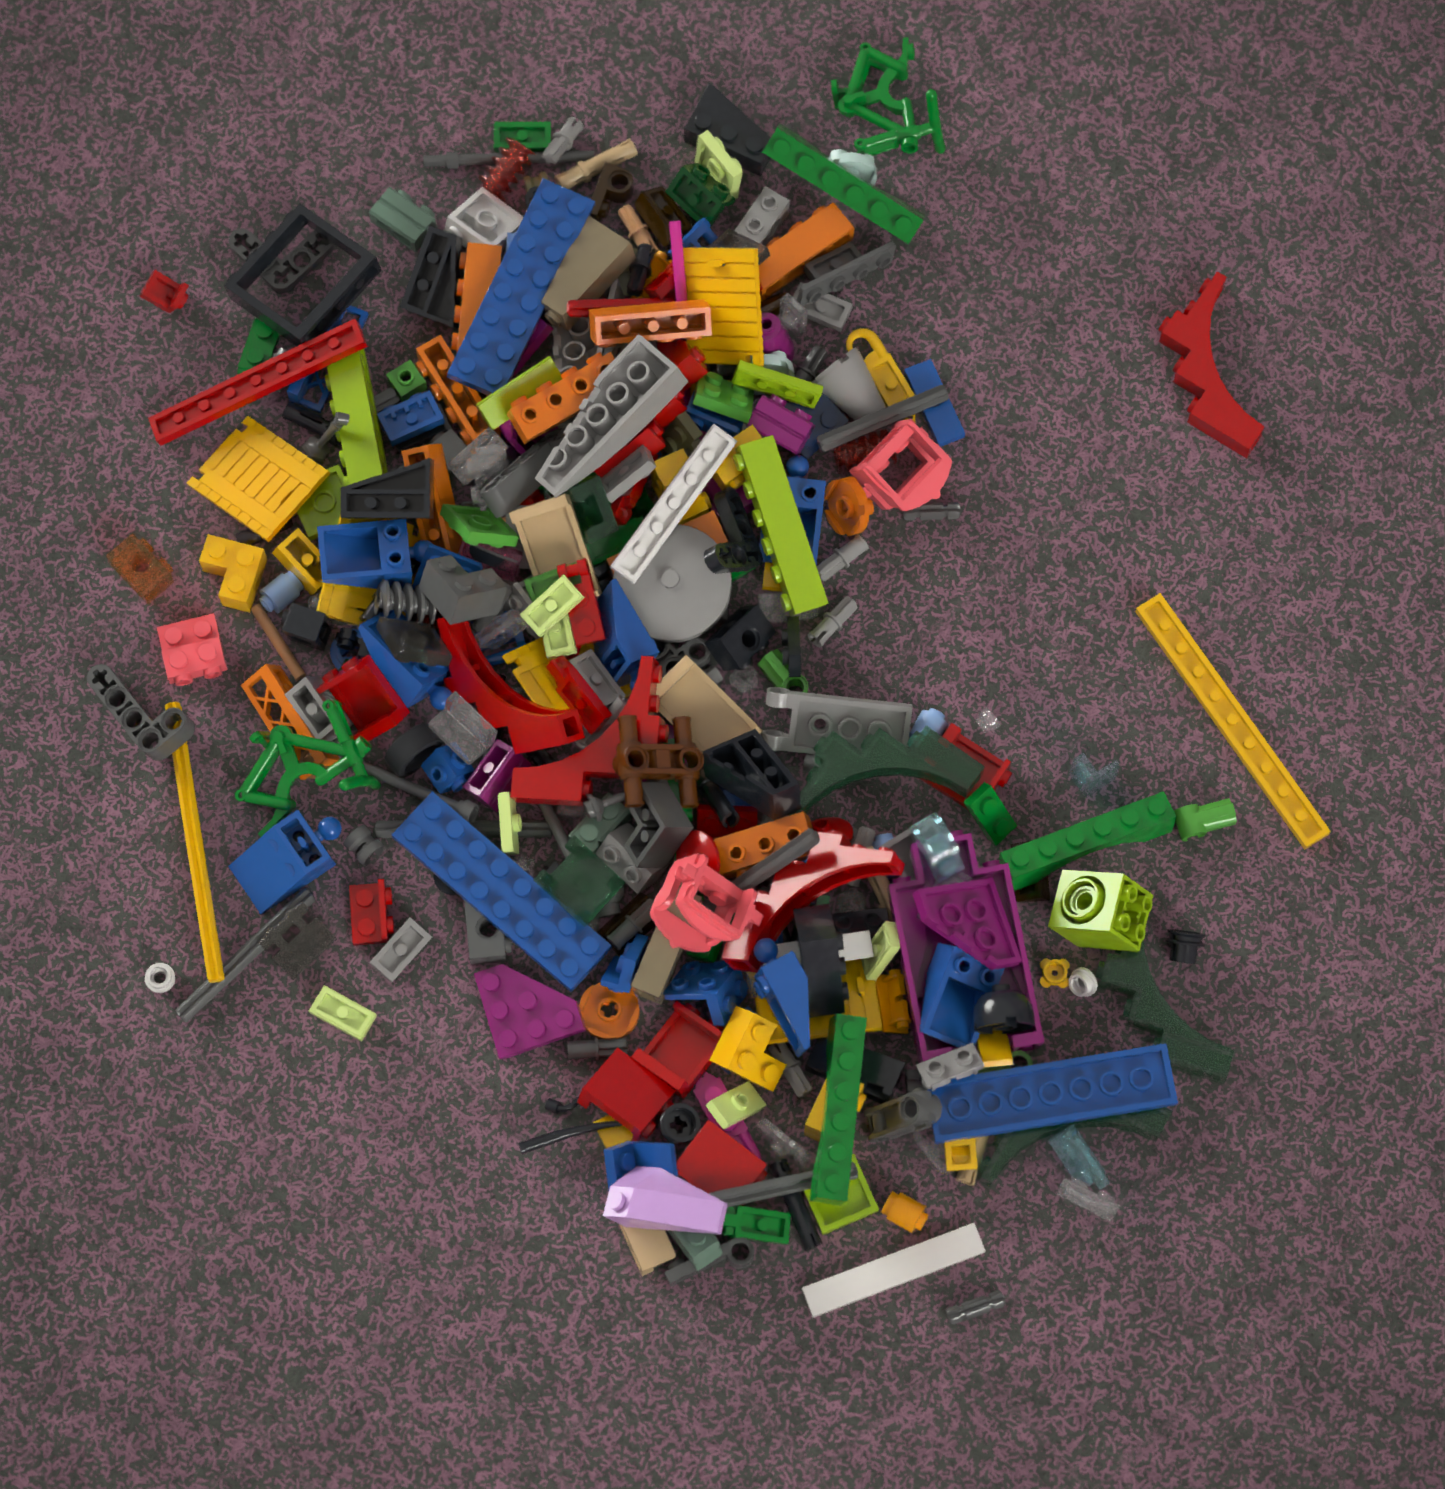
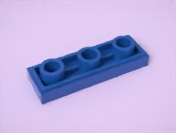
[904,359,965,447]

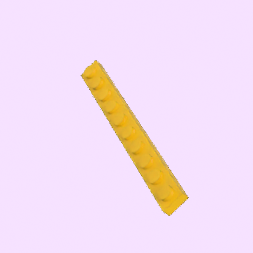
[1135,593,1331,850]

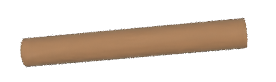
[250,604,306,681]

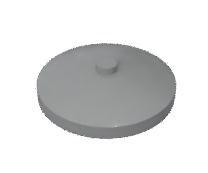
[613,524,732,643]

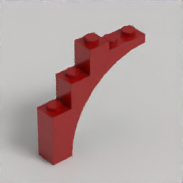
[1158,271,1265,459]
[594,338,708,478]
[436,617,585,755]
[510,656,669,806]
[721,830,905,973]

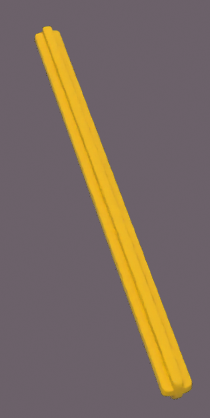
[165,702,224,983]

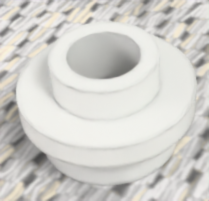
[145,963,175,993]
[1068,967,1097,997]

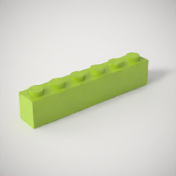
[325,348,388,486]
[733,435,829,616]

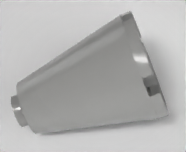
[812,347,886,420]

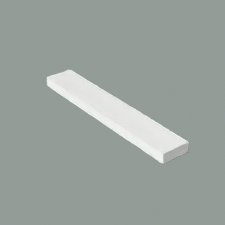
[610,424,737,585]
[802,1223,986,1318]

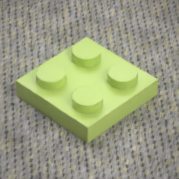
[694,130,743,199]

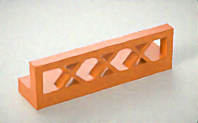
[241,664,340,780]

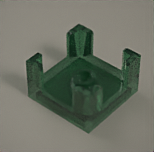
[541,475,619,544]
[533,835,626,927]

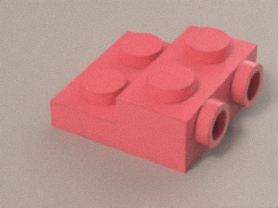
[157,613,228,686]

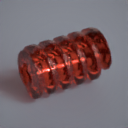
[479,137,537,203]
[834,429,897,475]

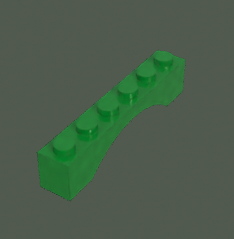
[762,123,925,244]
[999,791,1177,891]
[810,1013,867,1205]

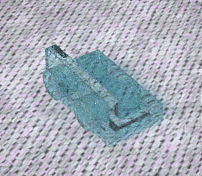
[1049,1124,1110,1190]

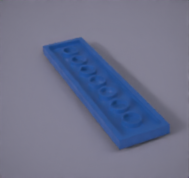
[447,178,595,396]
[392,791,612,992]
[928,1043,1178,1144]

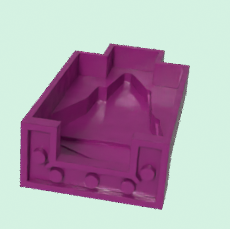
[887,830,1044,1063]

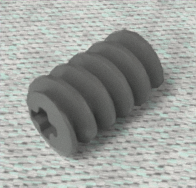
[374,579,438,625]

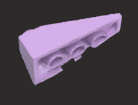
[603,1166,728,1234]

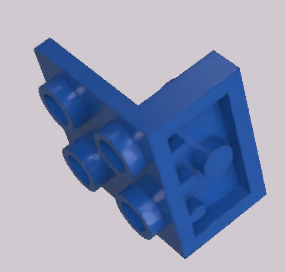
[603,1141,678,1191]

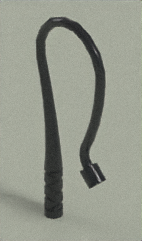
[518,1096,623,1154]

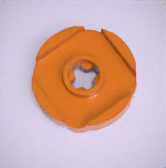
[824,476,874,536]
[579,982,640,1040]

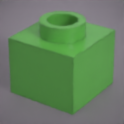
[386,359,427,402]

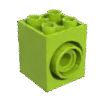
[1048,870,1153,952]

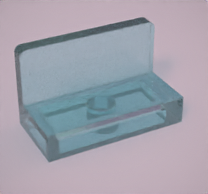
[1069,752,1120,798]

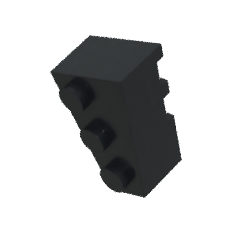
[684,82,771,177]
[400,225,462,329]
[341,458,434,519]
[703,729,801,820]
[793,904,849,1018]
[805,1037,905,1104]

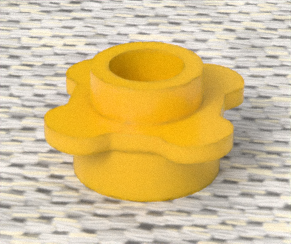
[1040,958,1070,988]

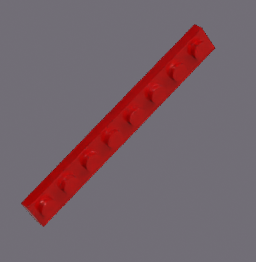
[148,318,368,446]

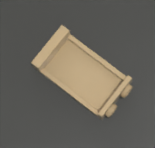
[509,492,602,597]
[656,655,763,754]

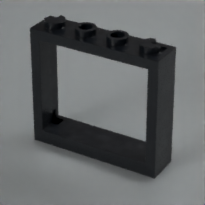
[224,203,382,346]

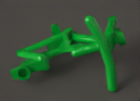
[831,37,946,156]
[235,700,381,837]

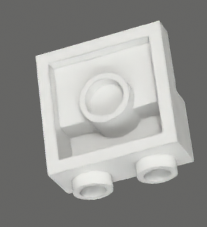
[444,187,523,251]

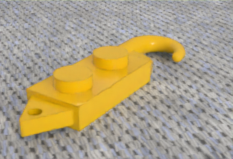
[846,328,915,422]

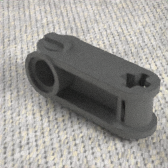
[864,1087,942,1143]

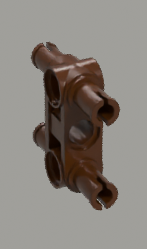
[612,715,704,808]

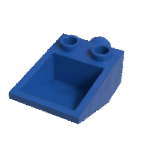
[759,455,826,566]
[317,518,433,589]
[594,579,659,690]
[358,610,453,710]
[228,810,342,915]
[753,938,810,1058]
[919,943,1004,1048]

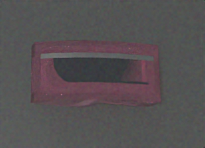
[457,540,523,582]

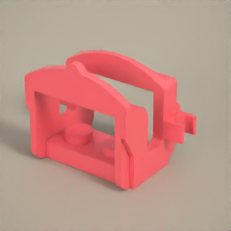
[849,419,952,511]
[650,853,763,953]

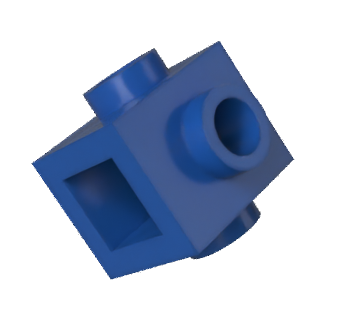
[421,743,475,794]

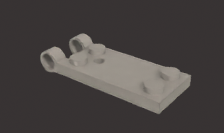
[762,687,913,764]

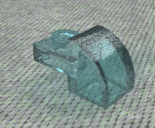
[910,812,965,883]

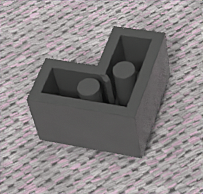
[419,555,508,625]
[624,782,693,868]

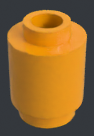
[881,1191,929,1233]

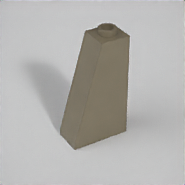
[541,216,636,331]
[631,888,703,1005]

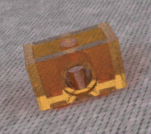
[106,533,174,604]

